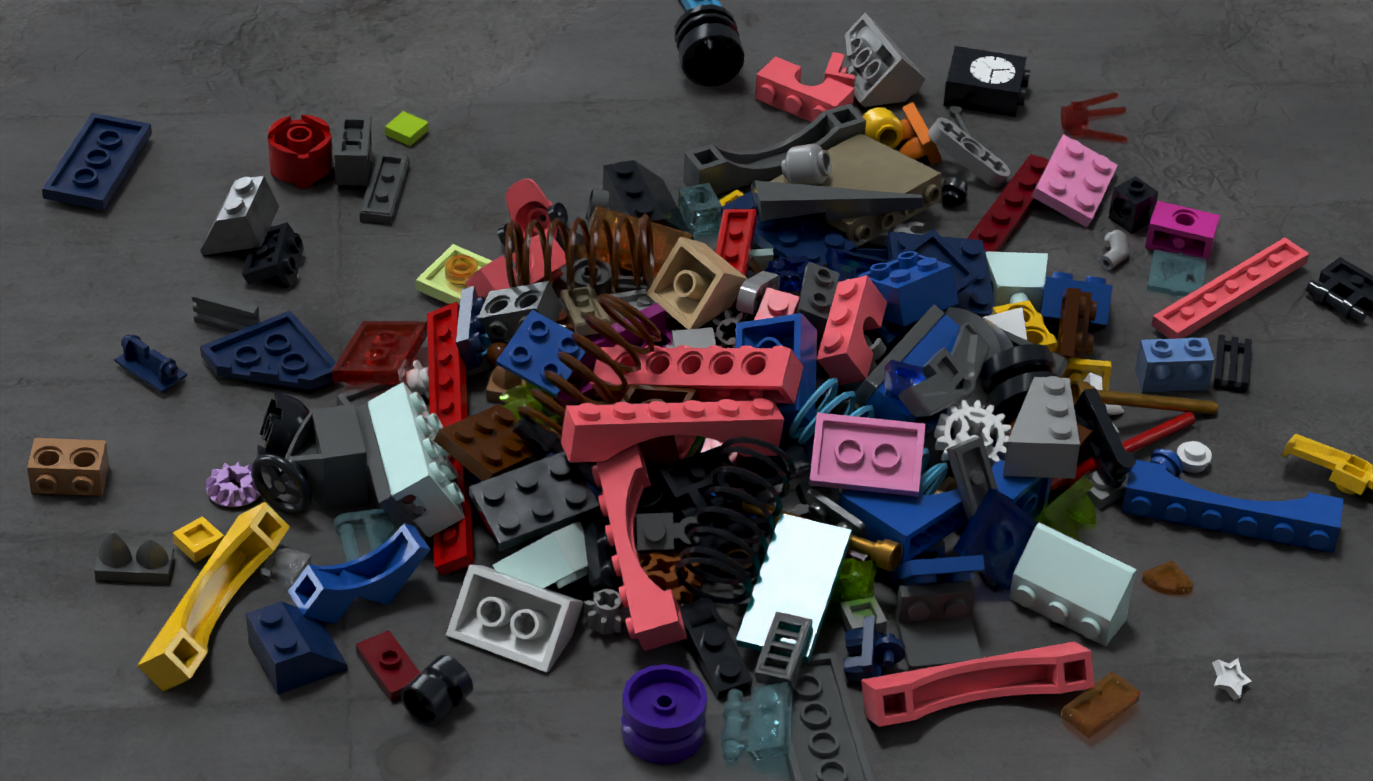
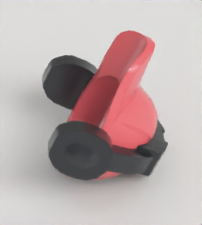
[497,179,568,246]

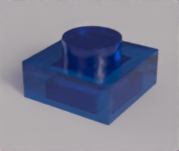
[885,360,923,400]

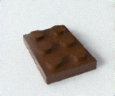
[433,404,545,481]

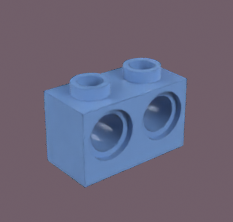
[1135,338,1214,393]

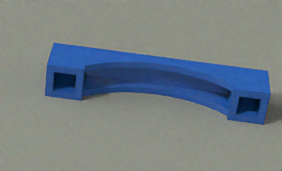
[1121,459,1344,553]

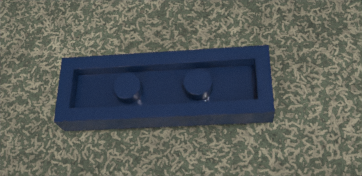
[456,286,487,370]

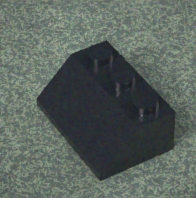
[603,160,694,250]

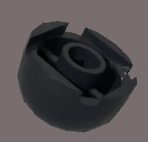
[257,392,310,459]

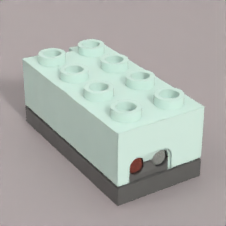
[355,382,465,540]

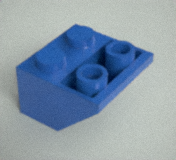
[858,251,959,327]
[1040,272,1113,327]

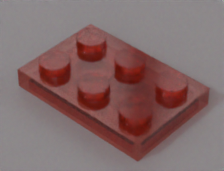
[332,321,428,385]

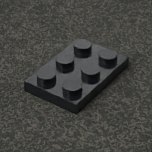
[469,451,600,551]

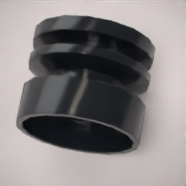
[674,4,745,86]

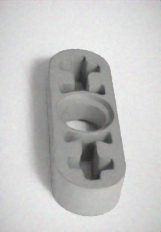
[928,118,1010,187]
[736,271,780,315]

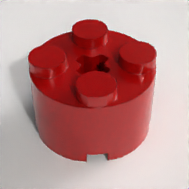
[268,115,333,189]

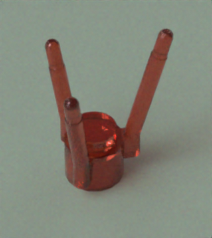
[1061,92,1127,142]

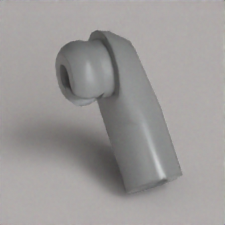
[1100,229,1130,270]

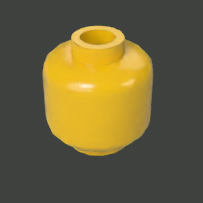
[862,107,904,149]

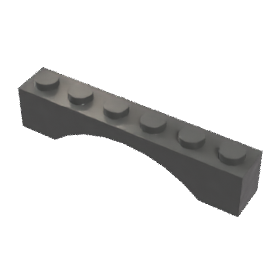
[683,103,866,200]

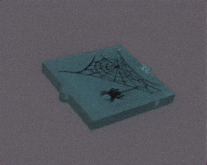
[1147,250,1207,297]

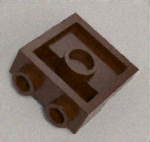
[1056,287,1097,359]

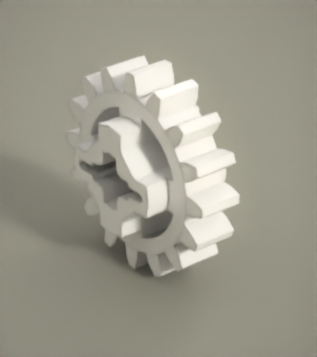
[934,400,1011,467]

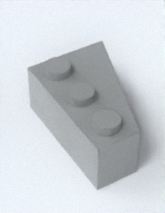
[1003,376,1080,478]

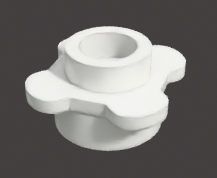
[406,360,429,399]

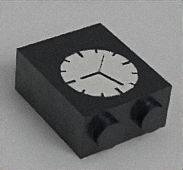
[943,46,1031,117]

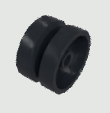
[979,344,1060,424]

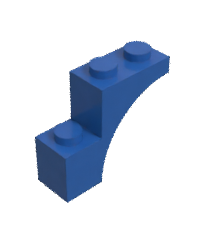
[288,523,430,624]

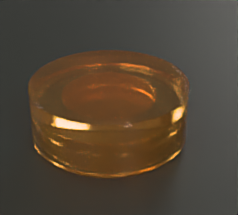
[445,255,478,286]

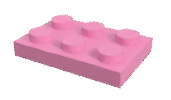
[1031,134,1118,227]
[809,413,926,497]

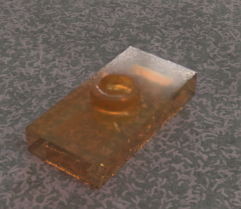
[1061,671,1141,738]

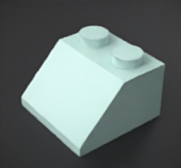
[493,521,588,589]

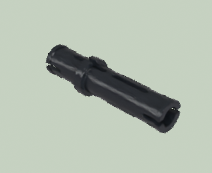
[512,414,603,493]

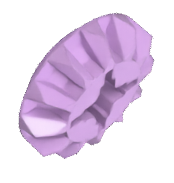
[206,461,260,507]

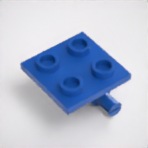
[496,310,587,398]

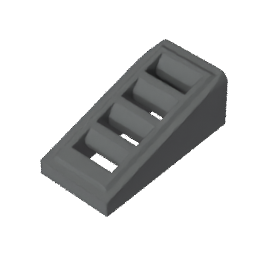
[754,611,813,690]

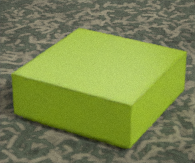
[385,111,429,146]

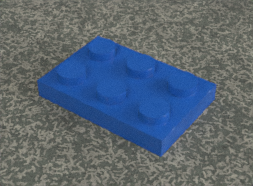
[889,555,985,586]

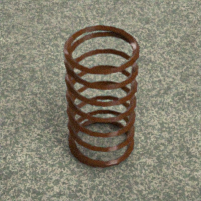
[505,214,654,291]
[517,294,662,441]

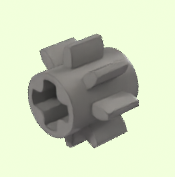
[712,309,746,348]
[584,589,630,635]

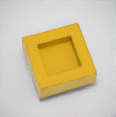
[173,516,224,563]

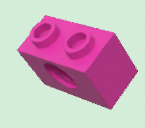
[1145,201,1220,263]

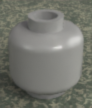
[781,144,832,186]

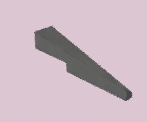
[751,181,923,222]

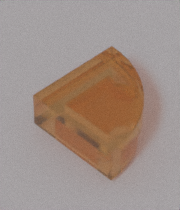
[1141,560,1194,595]

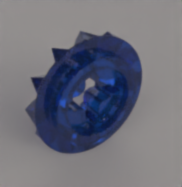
[765,254,816,292]

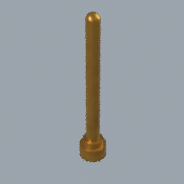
[1070,380,1218,415]
[742,502,903,572]

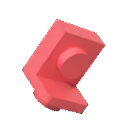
[824,52,856,88]

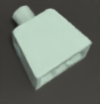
[985,252,1048,312]

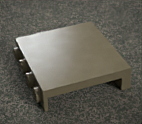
[769,133,942,248]

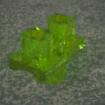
[830,558,879,603]

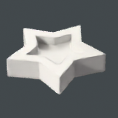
[1212,658,1252,701]

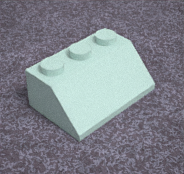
[1009,523,1137,646]

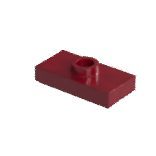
[356,630,421,702]

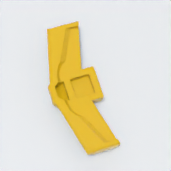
[1281,434,1373,495]

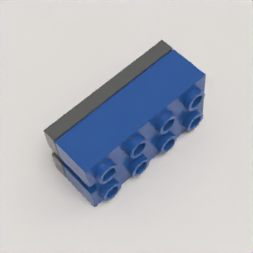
[837,304,960,423]

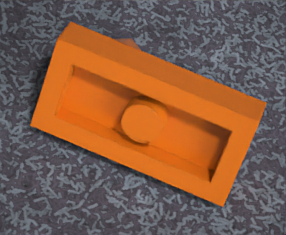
[898,102,942,166]

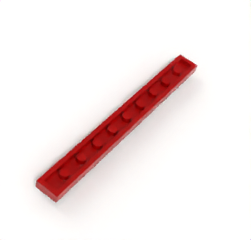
[427,302,474,576]

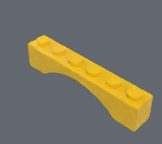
[137,502,290,691]

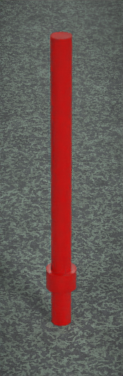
[1050,412,1195,491]

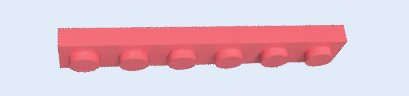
[1151,237,1309,339]

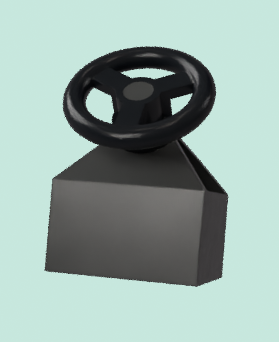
[251,404,369,515]

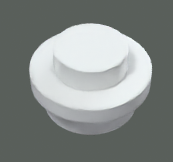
[1176,441,1212,473]

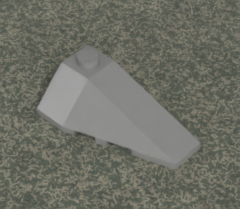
[845,13,926,107]

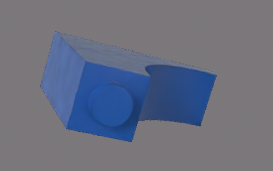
[839,488,968,564]

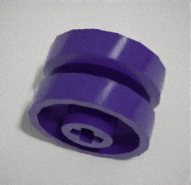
[621,664,708,764]

